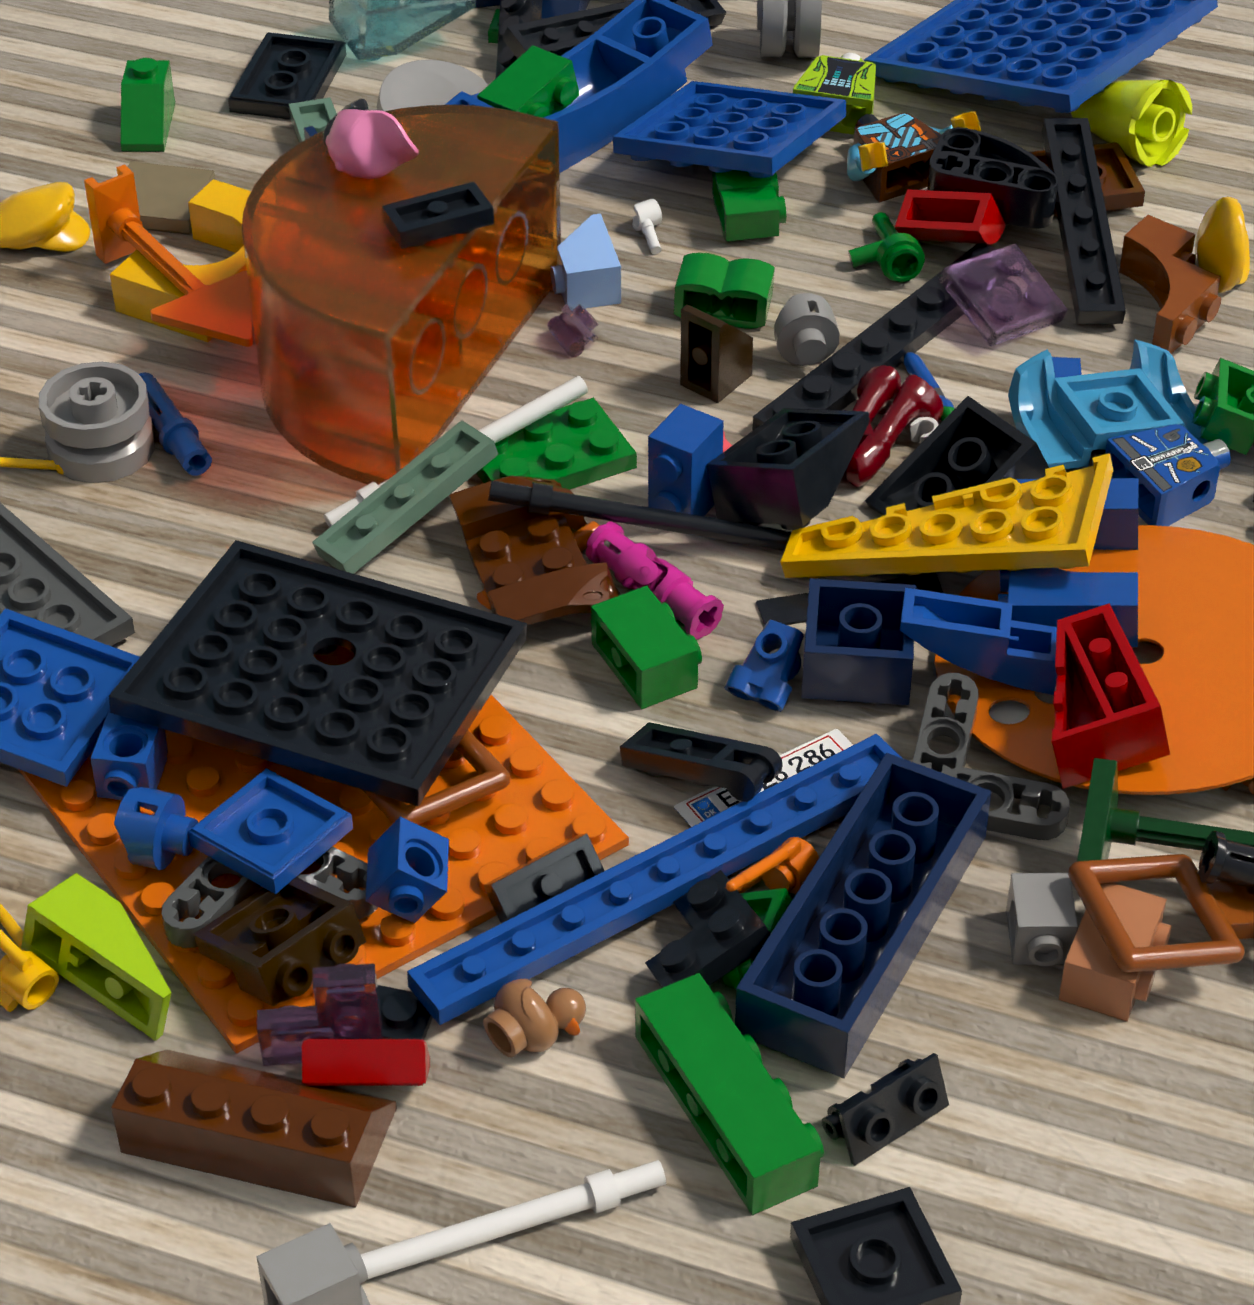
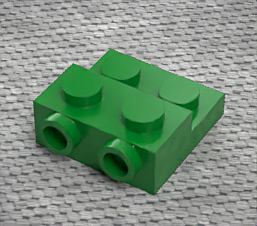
[1192,358,1254,455]

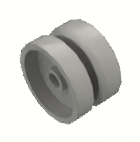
[757,0,822,58]
[39,361,155,483]

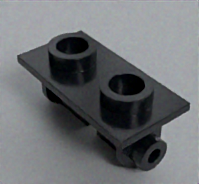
[822,1053,949,1165]

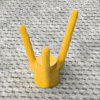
[0,903,59,1012]

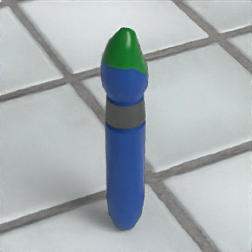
[904,352,955,421]

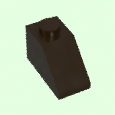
[680,305,753,403]

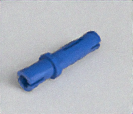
[139,372,212,476]

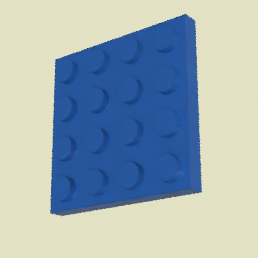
[613,81,846,178]

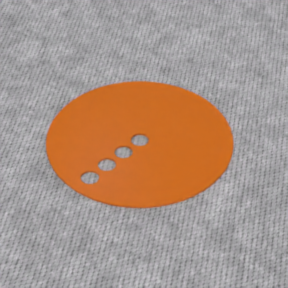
[935,525,1254,795]

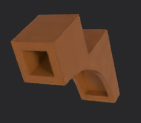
[1119,215,1221,354]

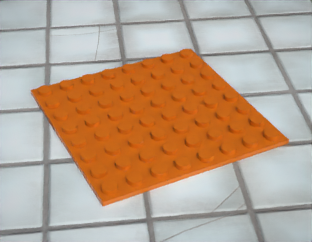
[18,646,629,1054]

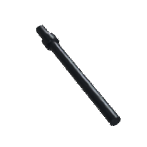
[488,480,791,551]

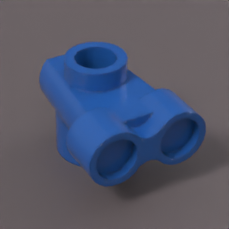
[724,619,804,712]

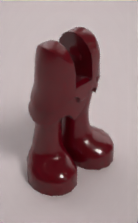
[844,365,944,487]

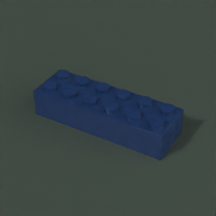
[735,753,992,1079]

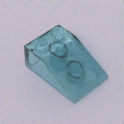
[328,0,476,61]

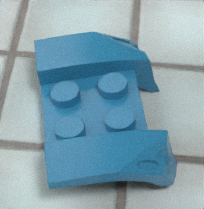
[1008,340,1209,469]

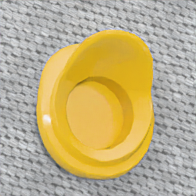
[0,182,90,252]
[1195,196,1250,293]

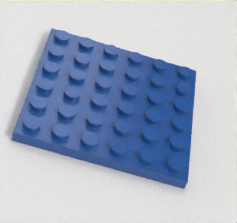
[864,0,1218,113]

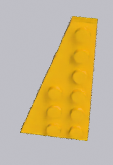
[780,453,1113,579]

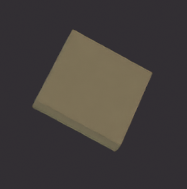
[128,161,215,234]

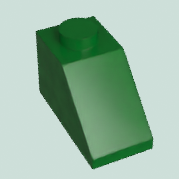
[121,58,175,152]

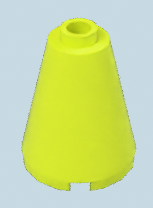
[1071,80,1192,167]

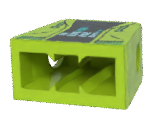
[793,53,876,135]

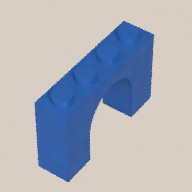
[998,478,1139,647]

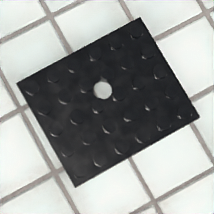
[109,540,527,806]

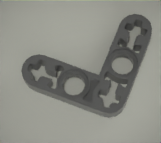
[912,673,1070,840]
[161,846,378,948]

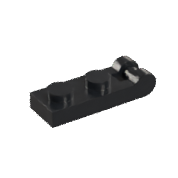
[620,722,783,802]

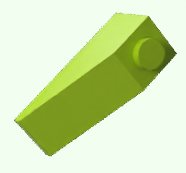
[21,873,172,1041]

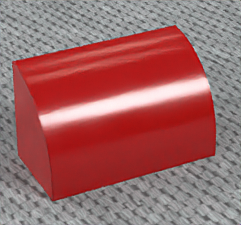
[895,189,1006,244]

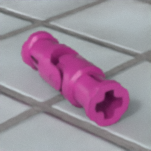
[585,521,724,639]

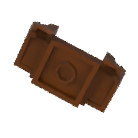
[449,476,621,625]

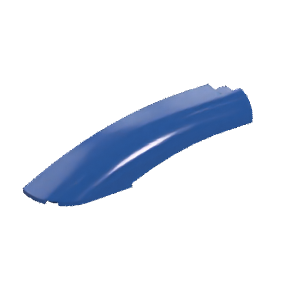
[373,0,713,217]

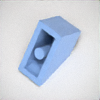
[550,213,621,311]

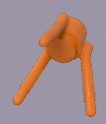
[726,837,819,895]

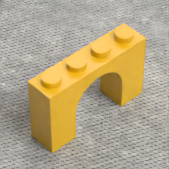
[110,179,309,343]

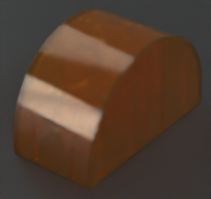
[242,105,561,485]

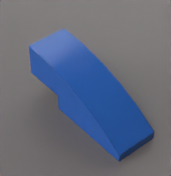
[900,588,1057,695]

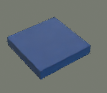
[188,768,353,894]

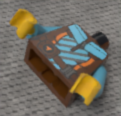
[847,111,981,203]

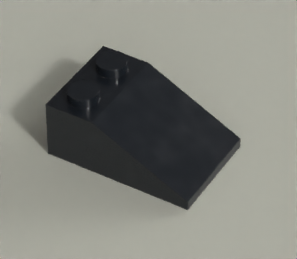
[865,396,1049,516]
[707,408,870,530]

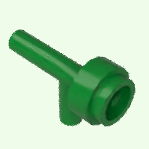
[848,212,925,282]

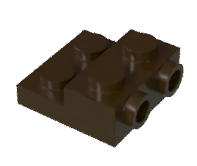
[193,877,366,1007]

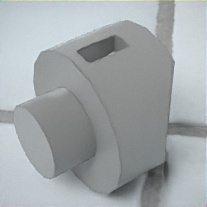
[773,293,840,366]

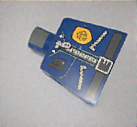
[1105,424,1231,526]

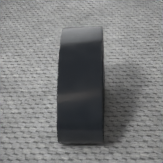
[927,127,1058,229]

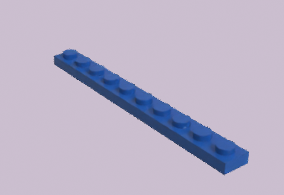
[407,733,902,1025]

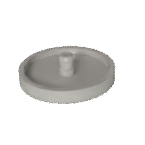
[377,60,488,134]

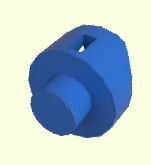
[114,787,198,870]

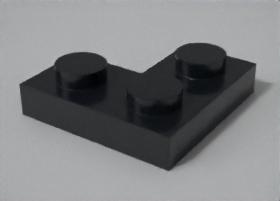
[645,870,770,988]

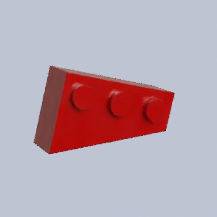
[1052,603,1170,789]

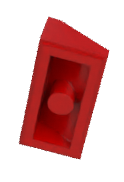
[301,1039,430,1086]

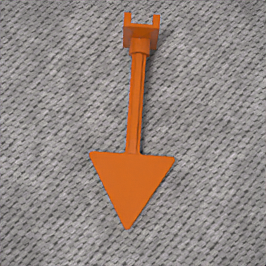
[84,164,253,347]

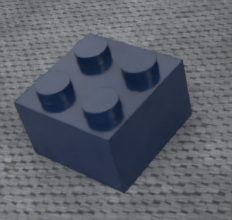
[801,578,916,705]

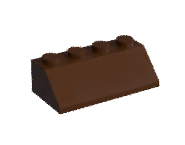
[111,1049,397,1208]

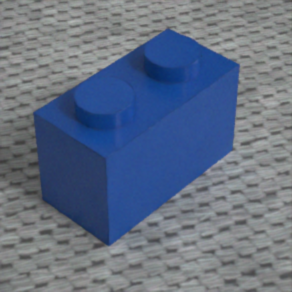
[648,403,724,516]

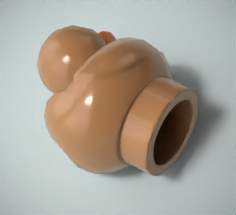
[483,979,586,1058]

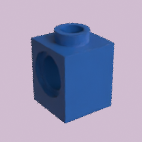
[90,711,168,800]
[365,817,449,923]

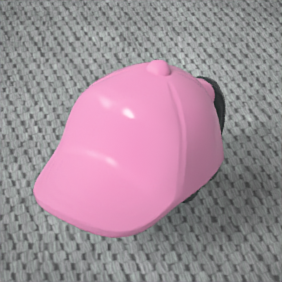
[322,99,419,179]

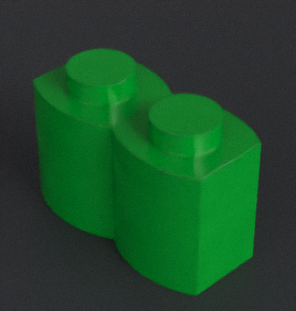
[712,170,787,241]
[674,252,775,329]

